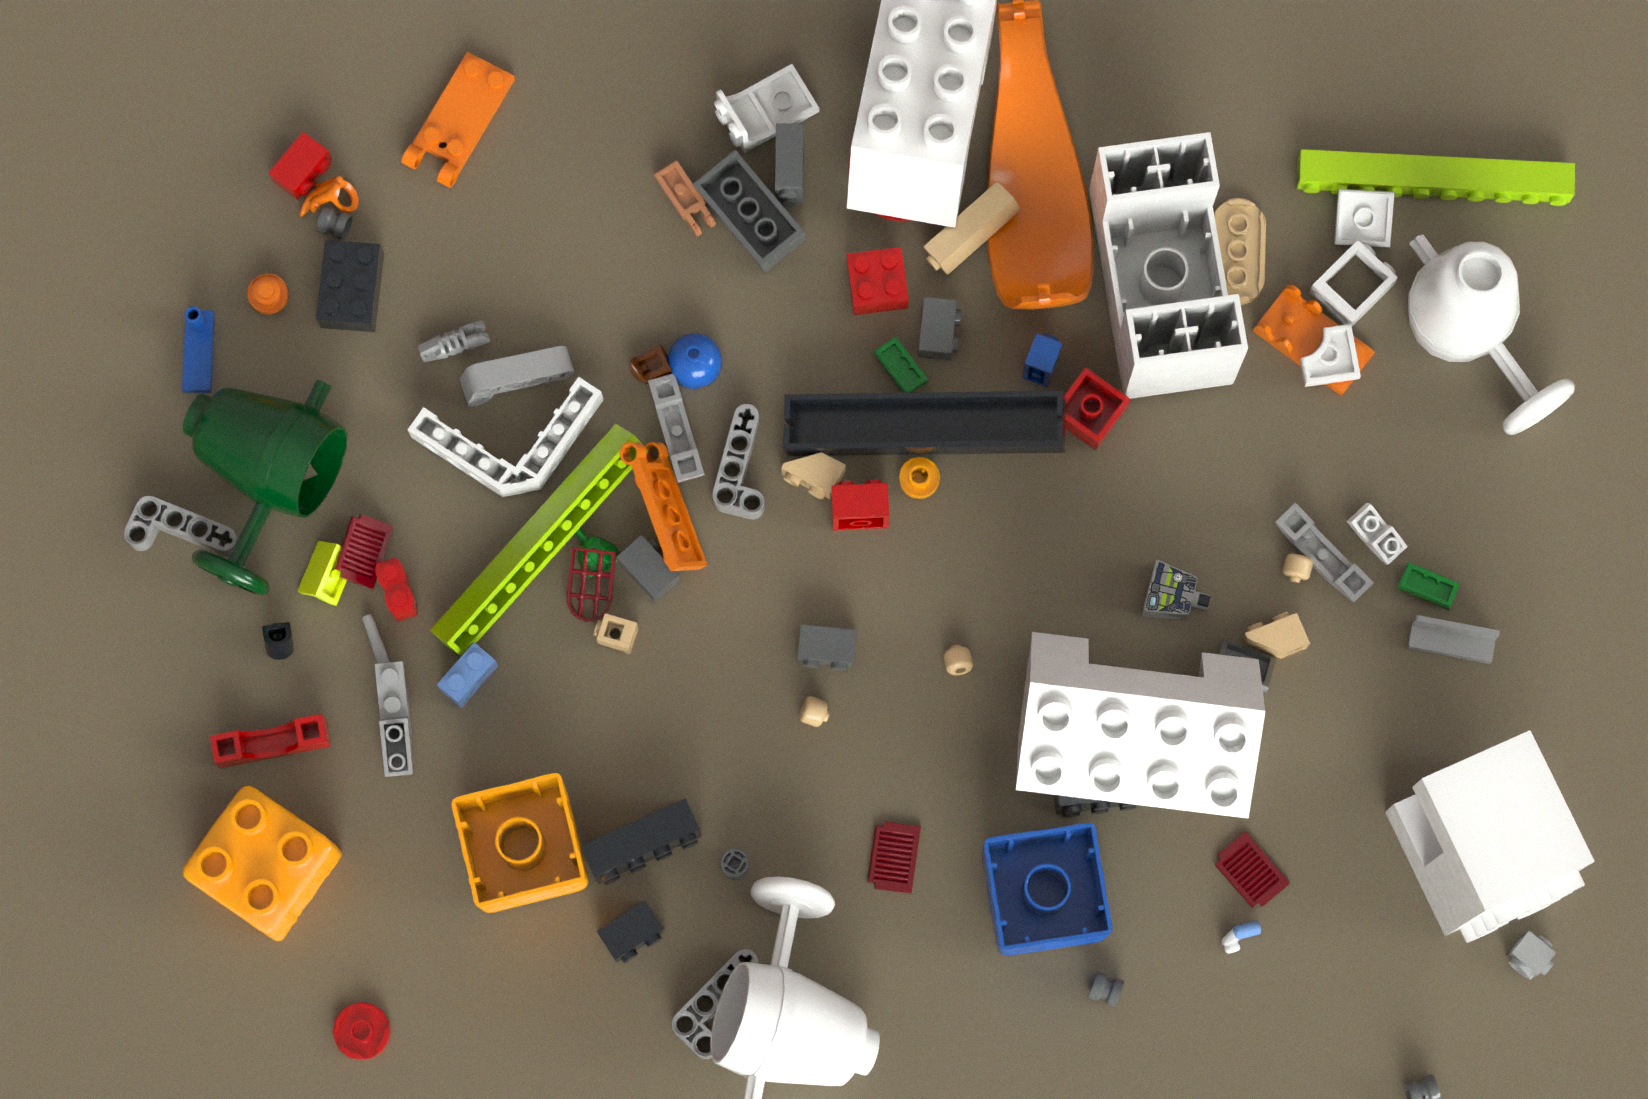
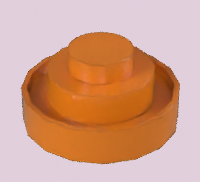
[247,274,289,315]

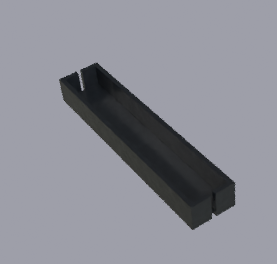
[783,391,1066,456]

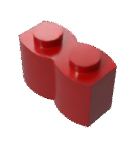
[376,557,418,622]

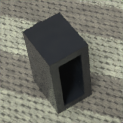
[597,900,665,963]

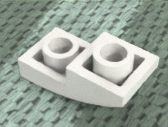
[1347,503,1408,565]

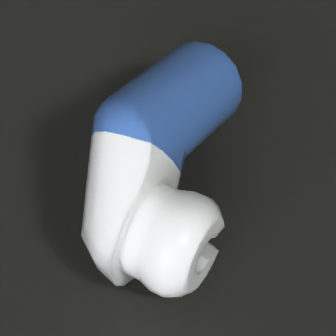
[1222,921,1261,954]

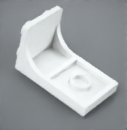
[714,64,819,153]

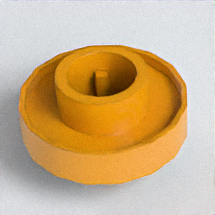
[899,457,940,499]

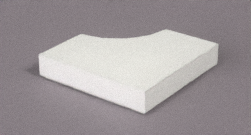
[1300,324,1361,387]

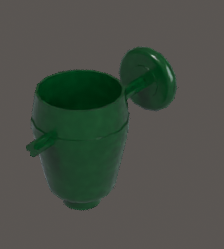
[183,380,348,596]

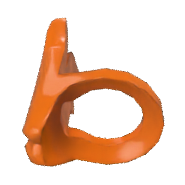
[300,176,359,217]

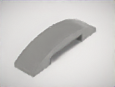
[648,374,704,483]
[1275,503,1374,603]

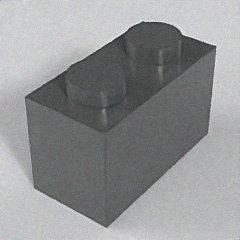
[918,297,961,360]
[616,535,680,603]
[797,624,857,671]

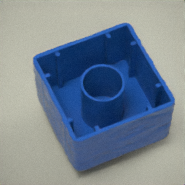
[982,823,1113,956]

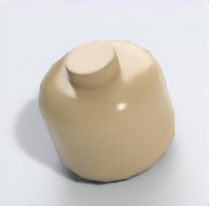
[1283,554,1313,583]
[944,645,973,676]
[799,696,830,727]

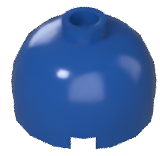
[668,333,722,390]

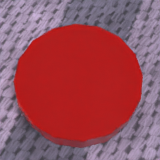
[333,1002,391,1060]

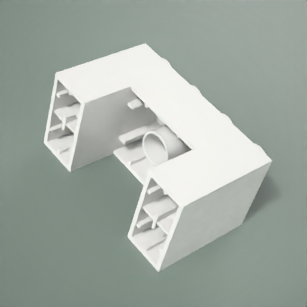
[847,0,997,228]
[1089,132,1248,399]
[1016,632,1265,818]
[1385,730,1595,943]

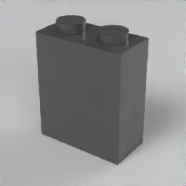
[775,123,804,207]

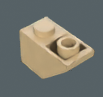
[781,452,846,500]
[1242,612,1310,659]

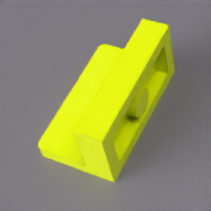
[298,541,347,606]

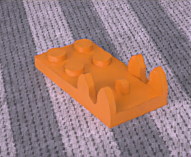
[1253,285,1375,396]

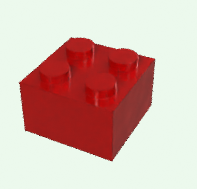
[846,247,909,316]
[1064,367,1131,450]
[831,480,889,531]

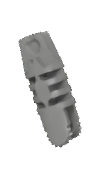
[418,320,490,363]

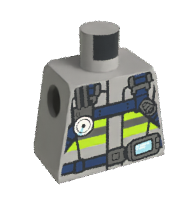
[1141,560,1211,620]

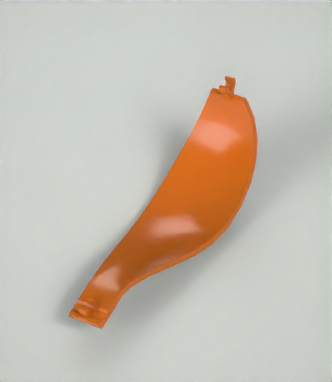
[987,0,1094,310]

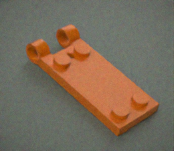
[401,52,515,188]
[620,442,708,571]

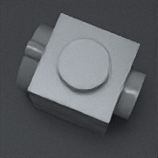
[1506,931,1556,980]

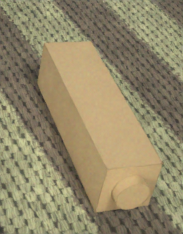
[924,181,1021,275]

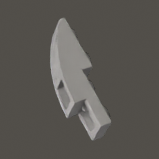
[375,661,414,777]

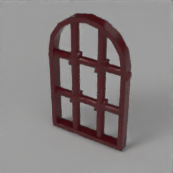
[566,547,616,622]

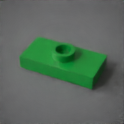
[873,336,928,393]
[1397,562,1460,611]

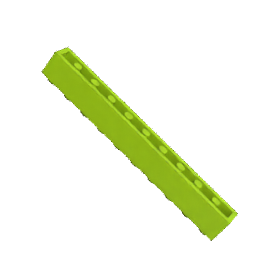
[1297,149,1575,206]
[430,424,648,657]

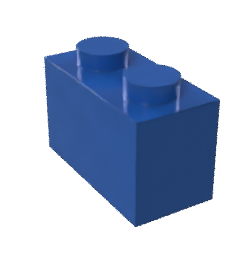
[1022,333,1062,388]

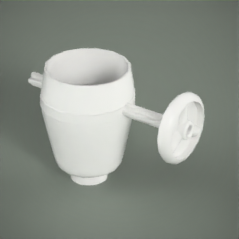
[1408,234,1575,435]
[710,876,880,1099]

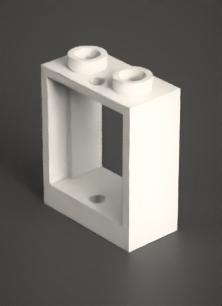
[1309,240,1398,326]

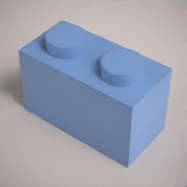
[437,642,498,708]

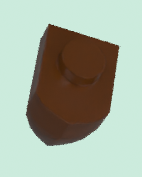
[629,344,671,384]

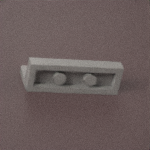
[1407,615,1500,664]

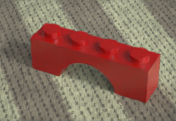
[210,714,331,769]

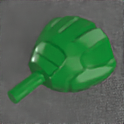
[575,528,618,578]

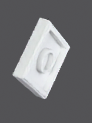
[1334,189,1394,247]

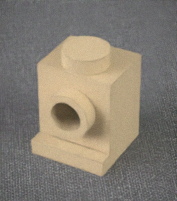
[594,613,639,654]

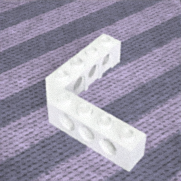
[408,377,603,497]

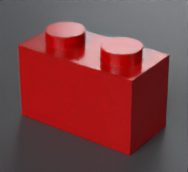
[268,132,332,200]

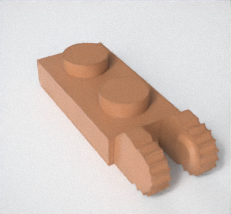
[653,160,716,237]

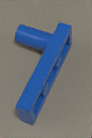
[182,306,215,393]

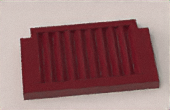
[335,514,394,589]
[867,821,921,894]
[1215,831,1290,908]

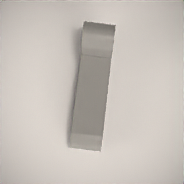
[460,346,575,407]
[712,404,765,520]
[124,496,239,557]
[672,949,759,1059]

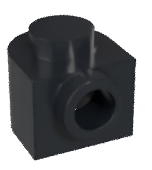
[262,622,294,660]

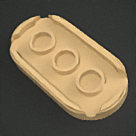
[1214,198,1266,305]

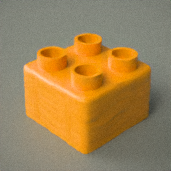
[451,773,588,913]
[183,786,342,941]

